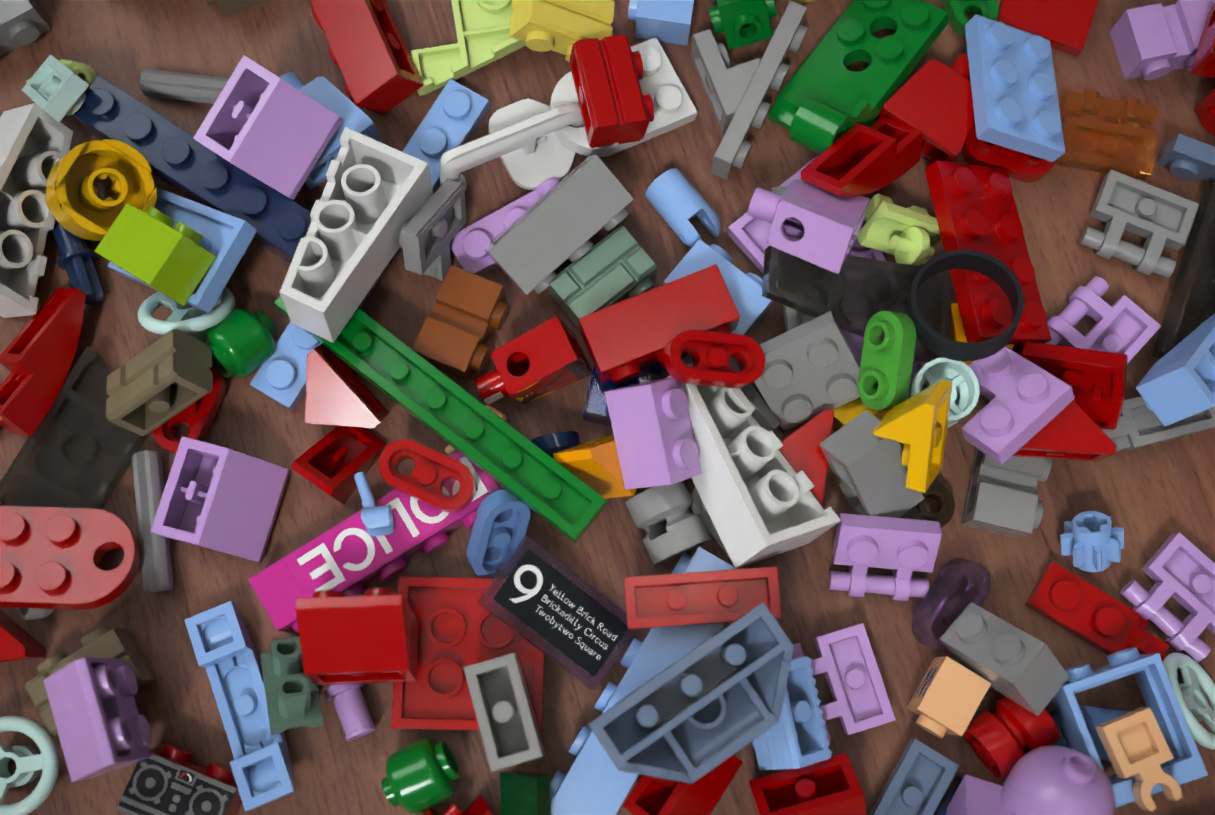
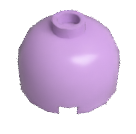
[1001,745,1116,815]

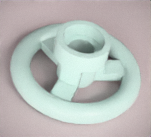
[137,287,235,341]
[1163,653,1215,750]
[0,716,59,815]

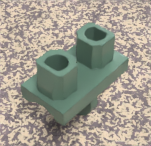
[260,637,323,735]

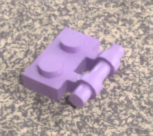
[1045,276,1161,364]
[828,513,942,601]
[1120,532,1215,662]
[792,623,896,741]

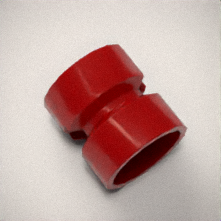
[963,695,1061,782]

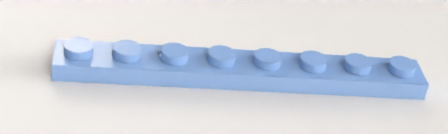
[250,79,490,412]

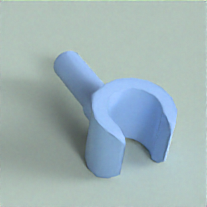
[354,472,394,536]

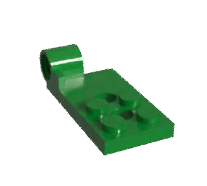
[768,0,948,155]

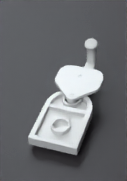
[440,37,698,191]

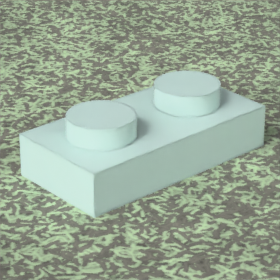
[22,54,89,122]

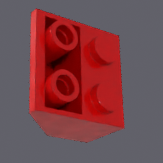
[295,588,418,685]

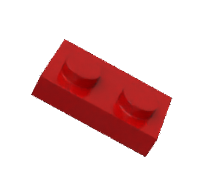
[1021,341,1128,430]

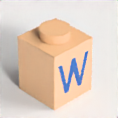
[906,656,991,739]

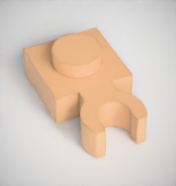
[1095,707,1182,811]

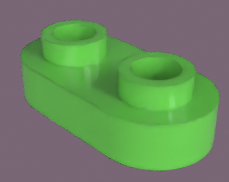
[858,311,916,410]

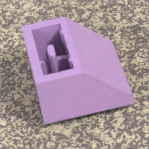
[193,55,343,200]
[150,436,291,563]
[43,657,152,782]

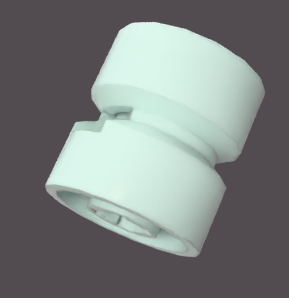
[906,358,980,429]

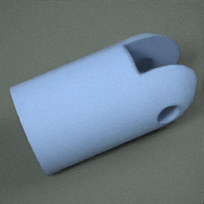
[645,168,721,247]

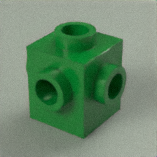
[708,0,777,50]

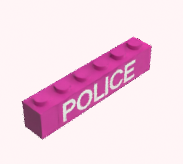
[248,451,505,635]

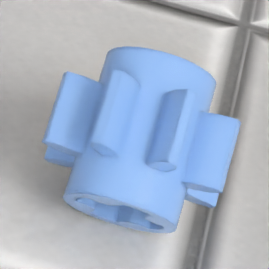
[1060,511,1124,572]

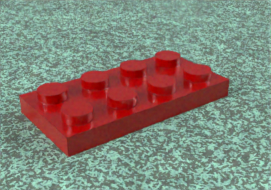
[925,160,1052,346]

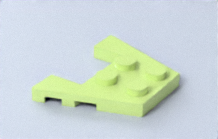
[411,0,526,96]

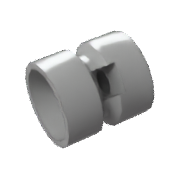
[625,480,711,566]

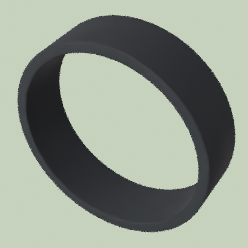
[907,250,1024,361]

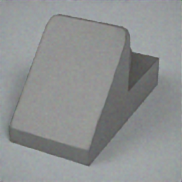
[690,29,761,134]

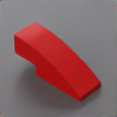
[801,116,923,197]
[0,288,86,437]

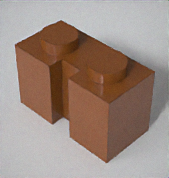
[412,265,510,382]

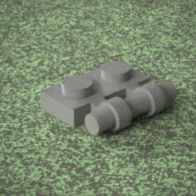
[1079,169,1199,278]

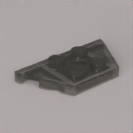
[0,347,150,510]

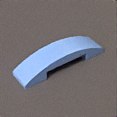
[184,601,296,811]

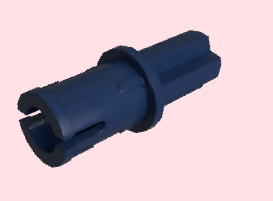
[52,219,105,306]

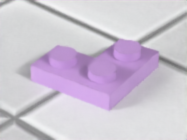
[961,346,1075,465]

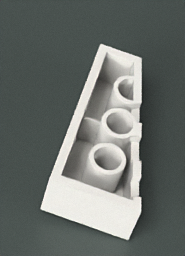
[0,103,73,318]
[280,127,433,343]
[667,363,841,569]

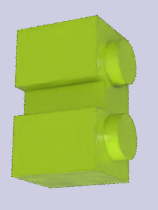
[94,203,216,306]

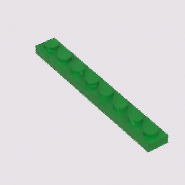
[274,295,607,544]

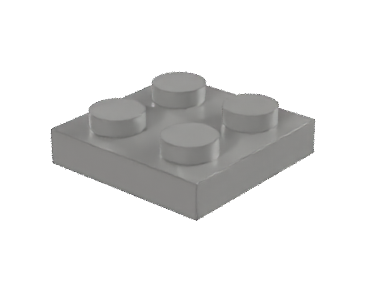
[754,311,860,432]

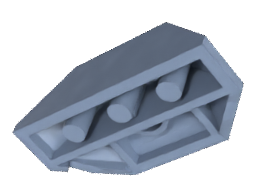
[588,602,794,784]

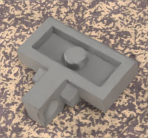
[399,179,467,281]

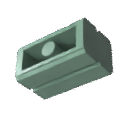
[548,225,657,331]

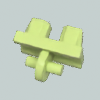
[857,194,942,269]

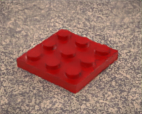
[391,576,546,732]

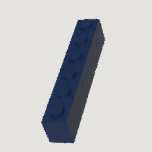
[73,75,312,264]

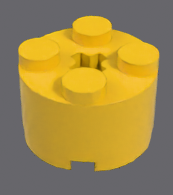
[45,139,157,241]

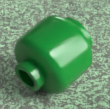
[204,308,276,378]
[381,736,461,815]

